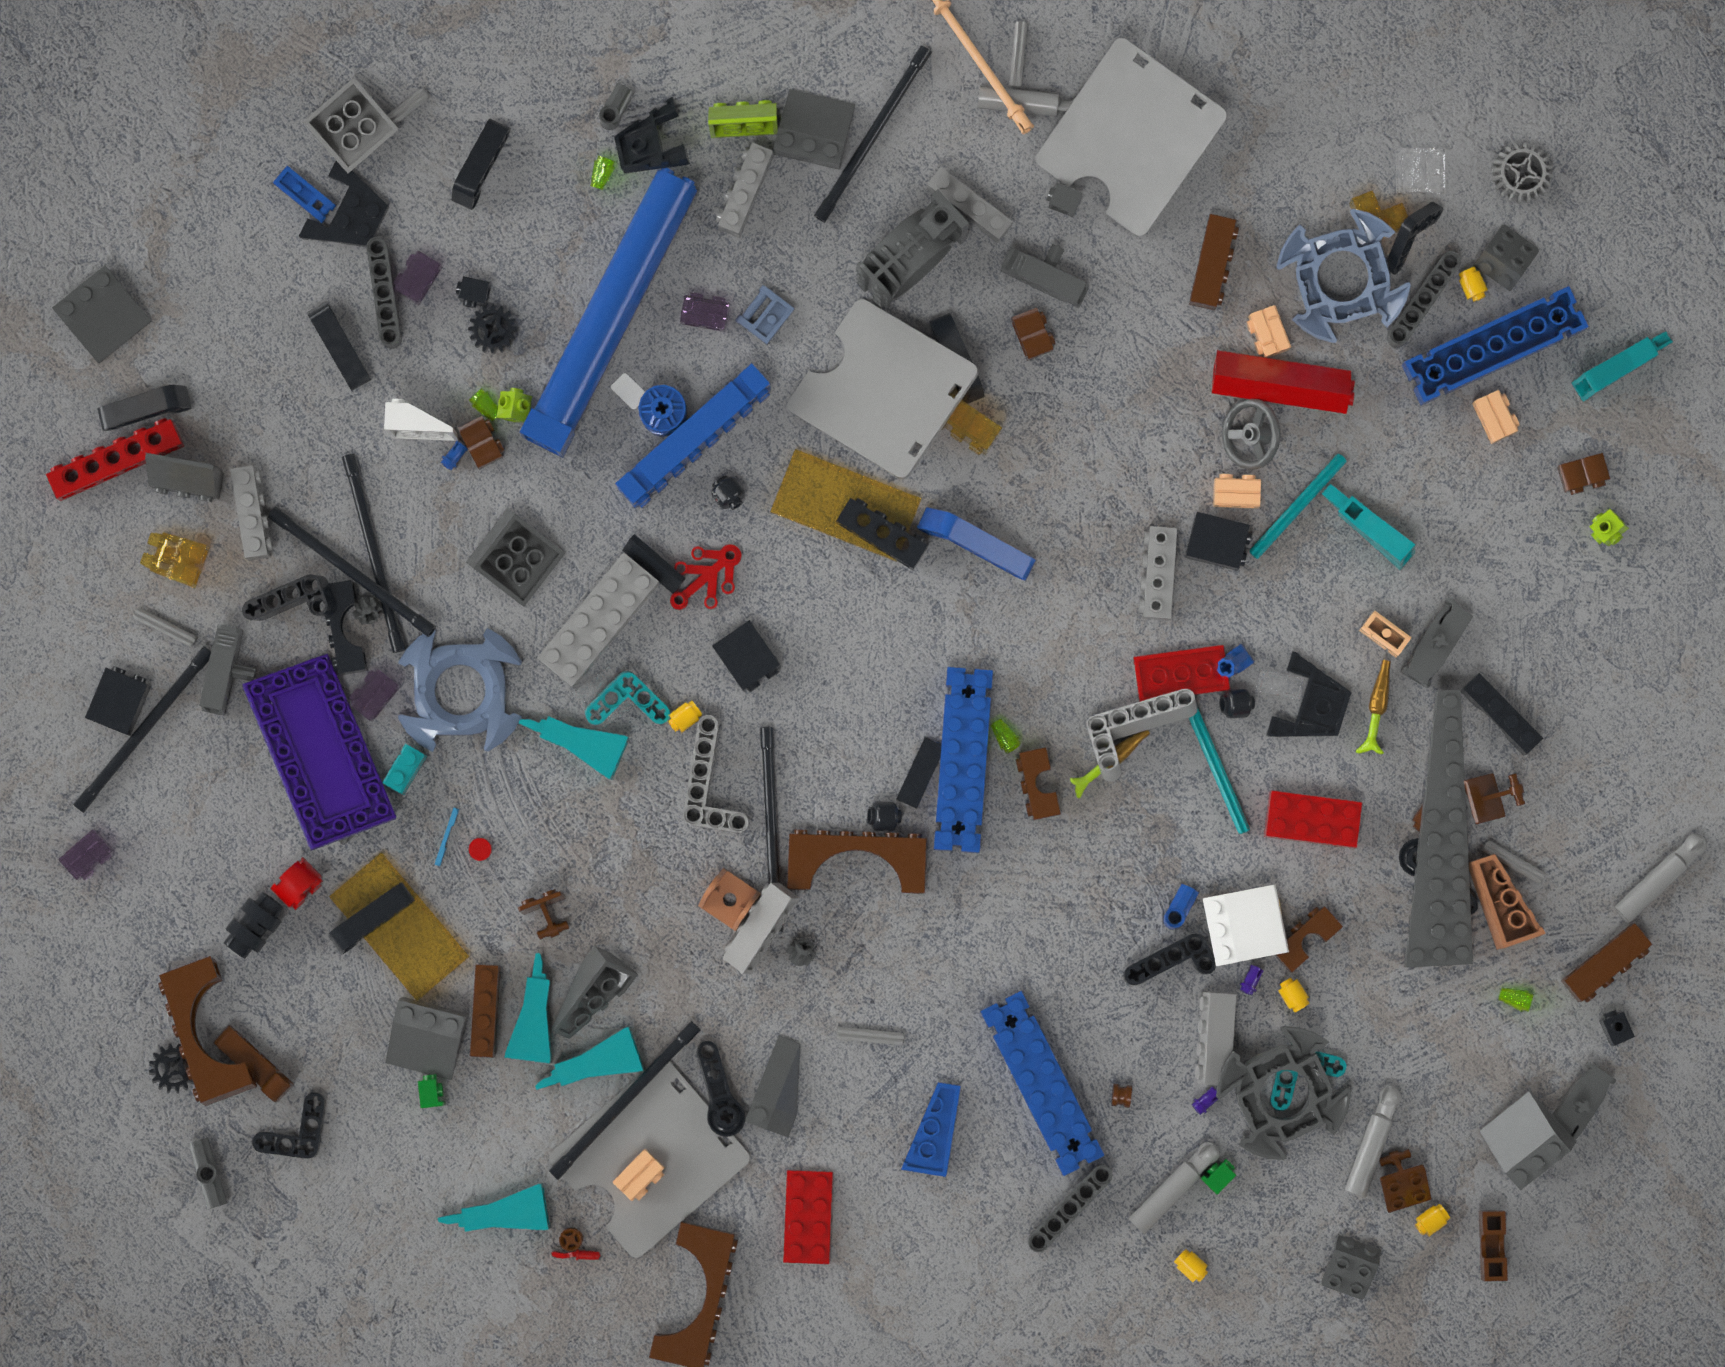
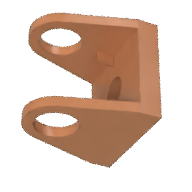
[698,868,761,931]

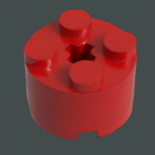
[270,857,323,911]

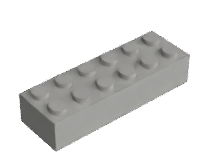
[537,553,660,689]

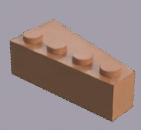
[1468,854,1546,950]

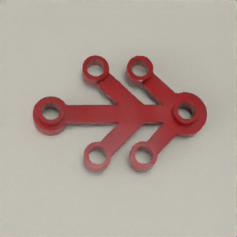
[670,544,742,610]

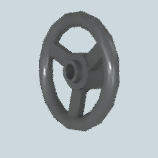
[1221,399,1281,470]

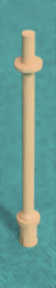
[932,0,1034,134]

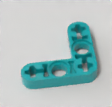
[585,671,670,725]
[1270,1051,1347,1110]

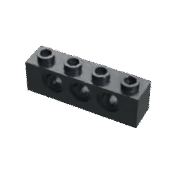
[836,498,928,571]

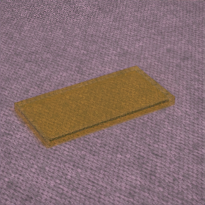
[770,449,922,562]
[329,852,470,1000]

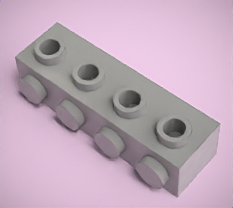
[716,142,774,238]
[230,465,273,561]
[1139,526,1177,621]
[723,883,800,974]
[1195,992,1236,1085]

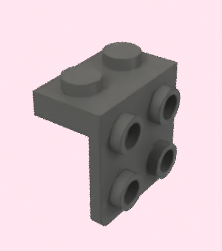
[1473,225,1539,291]
[1321,1234,1381,1299]

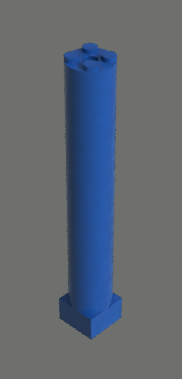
[519,168,697,458]

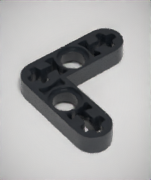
[1387,201,1443,275]
[252,1092,326,1159]

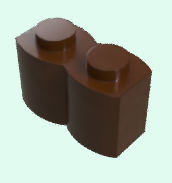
[1011,307,1055,361]
[458,416,505,470]
[1557,453,1610,495]

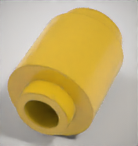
[1458,267,1488,302]
[667,700,702,733]
[1278,977,1310,1013]
[1415,1204,1450,1237]
[1174,1249,1208,1282]

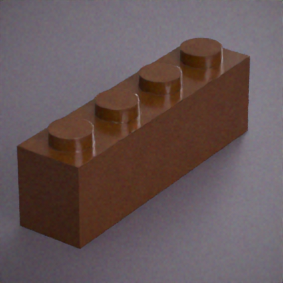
[1189,214,1239,311]
[1561,923,1653,1003]
[470,965,501,1058]

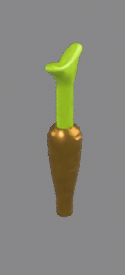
[1355,660,1391,754]
[1070,730,1150,799]

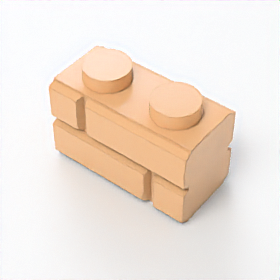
[1246,305,1291,358]
[1472,390,1519,444]
[1213,474,1261,509]
[1359,611,1412,658]
[613,1148,665,1201]

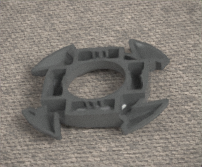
[1216,1026,1351,1160]

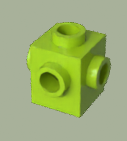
[496,388,532,423]
[1589,509,1629,546]

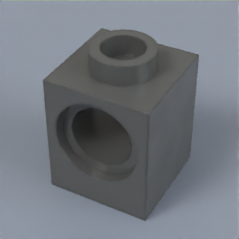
[1046,183,1082,217]

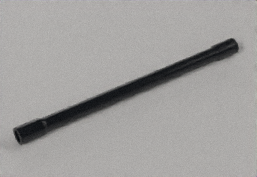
[814,45,932,223]
[342,454,406,653]
[268,507,436,637]
[73,646,211,813]
[760,727,783,932]
[549,1021,701,1180]

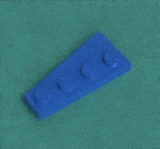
[901,1082,961,1177]

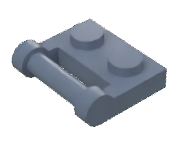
[735,285,795,345]

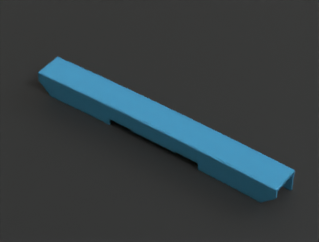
[434,808,459,866]

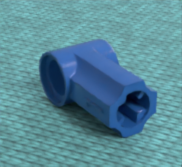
[1217,644,1254,678]
[1163,884,1199,930]

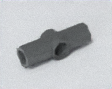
[188,1137,228,1209]

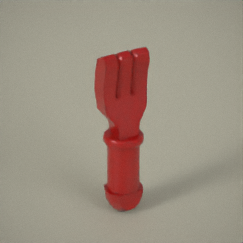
[551,1249,601,1261]

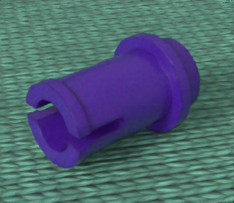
[1240,965,1264,996]
[1191,1087,1218,1115]

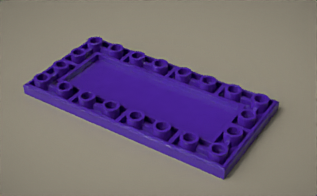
[242,653,396,851]

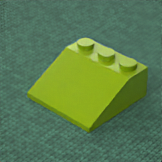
[708,100,778,138]

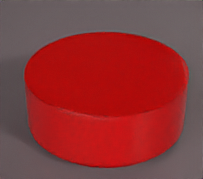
[468,838,492,861]

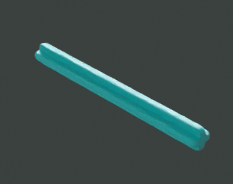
[1249,454,1347,559]
[1189,707,1250,834]

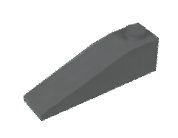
[551,946,638,1039]
[745,1035,800,1137]

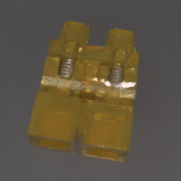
[140,532,210,589]

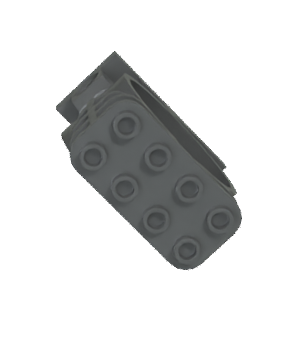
[856,189,969,309]

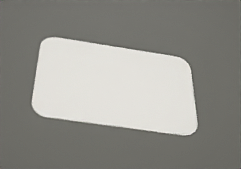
[611,373,645,409]

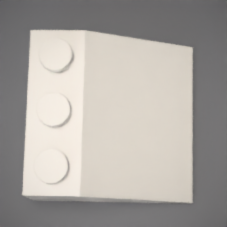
[384,399,460,441]
[1203,884,1289,966]

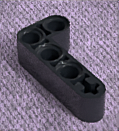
[451,119,511,210]
[307,301,371,391]
[929,313,985,405]
[97,385,192,431]
[242,574,336,621]
[328,882,415,955]
[1123,933,1216,985]

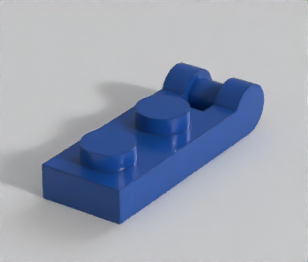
[273,166,336,223]

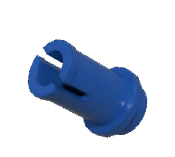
[440,441,468,470]

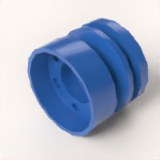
[638,385,688,437]

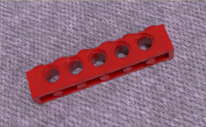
[46,418,185,501]

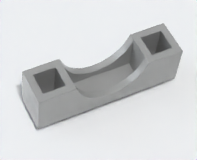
[927,167,1013,243]

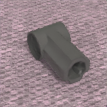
[599,83,634,130]

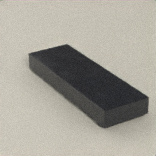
[622,534,686,594]
[896,738,941,809]

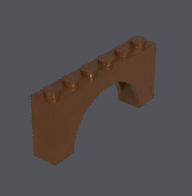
[787,830,926,894]
[158,956,257,1106]
[649,1221,738,1367]

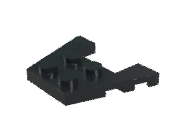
[614,97,690,174]
[299,161,389,247]
[1266,651,1352,737]

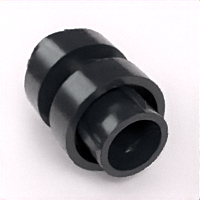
[223,891,284,959]

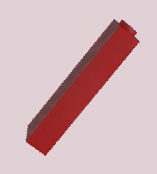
[1212,350,1355,414]

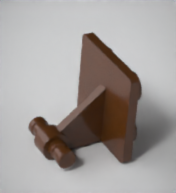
[1464,773,1525,824]
[517,889,569,940]
[1379,1149,1431,1213]

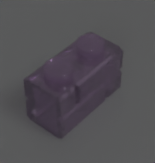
[394,251,443,305]
[680,292,730,332]
[349,669,400,722]
[58,829,114,881]

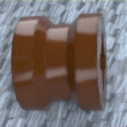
[1111,1084,1132,1108]
[559,1228,583,1251]

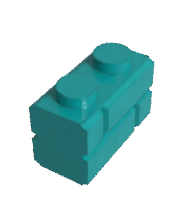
[382,743,427,795]

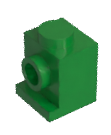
[417,1074,446,1108]
[1200,1159,1236,1195]

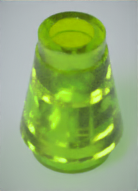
[590,155,615,190]
[469,388,498,421]
[991,719,1021,754]
[1498,987,1534,1012]

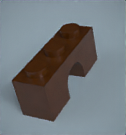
[1015,747,1061,821]
[1275,906,1343,973]
[1479,1210,1508,1281]

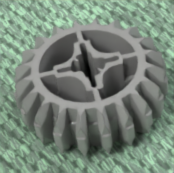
[1491,143,1553,204]

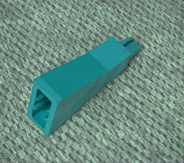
[1571,331,1673,402]
[1322,484,1415,570]
[519,716,630,780]
[504,953,552,1064]
[535,1027,644,1090]
[438,1183,550,1232]

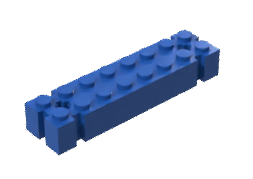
[1402,286,1589,406]
[615,363,771,509]
[934,667,993,853]
[980,991,1105,1176]

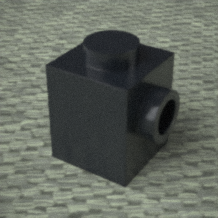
[456,276,492,308]
[1599,1009,1635,1046]

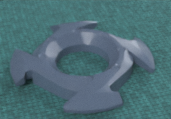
[1276,208,1411,343]
[398,628,522,752]

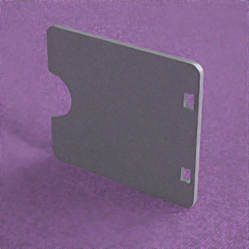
[1036,38,1227,236]
[787,299,978,479]
[550,1062,750,1258]

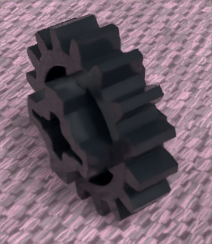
[468,304,518,355]
[149,1043,194,1094]

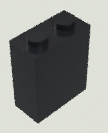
[1185,512,1253,571]
[712,620,781,692]
[85,666,151,736]

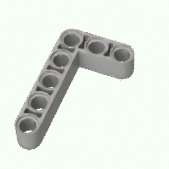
[1087,689,1198,782]
[683,715,749,833]

